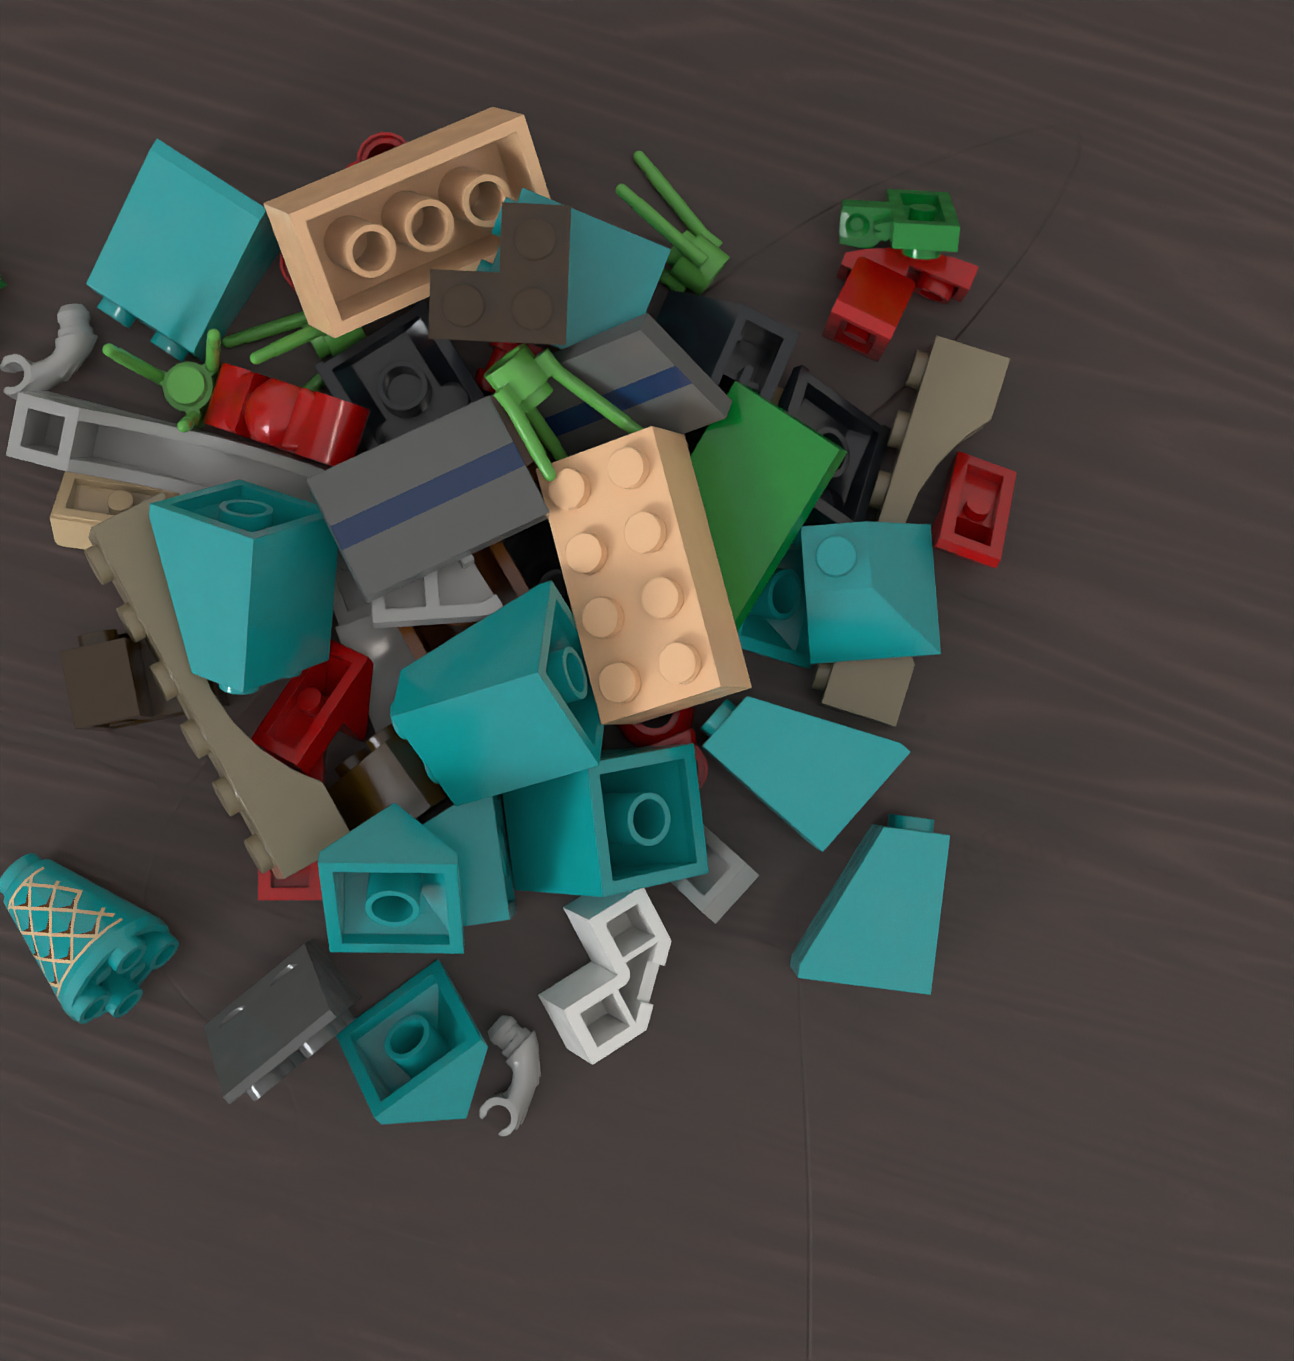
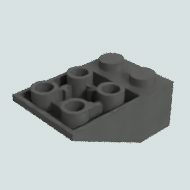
[204,939,362,1105]

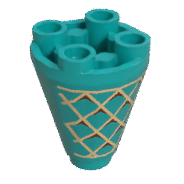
[0,853,179,1024]

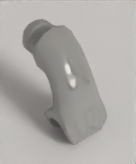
[0,304,98,400]
[480,1015,541,1136]

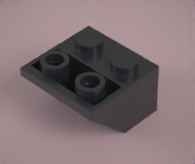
[655,290,801,444]

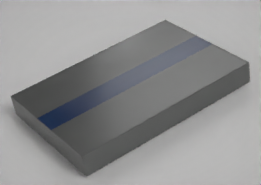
[536,313,732,456]
[306,396,550,604]

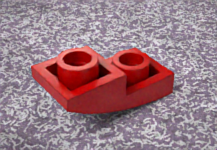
[836,248,979,304]

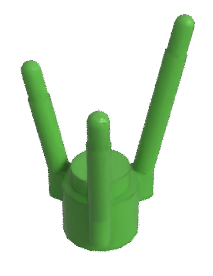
[616,151,730,296]
[222,311,366,392]
[102,328,221,433]
[484,343,644,481]

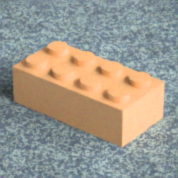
[263,107,551,338]
[536,426,752,725]

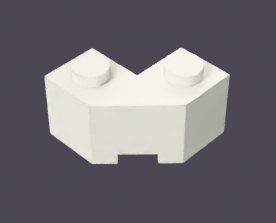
[538,888,672,1065]

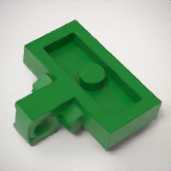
[838,189,960,259]

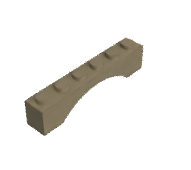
[811,336,1010,728]
[84,492,350,879]

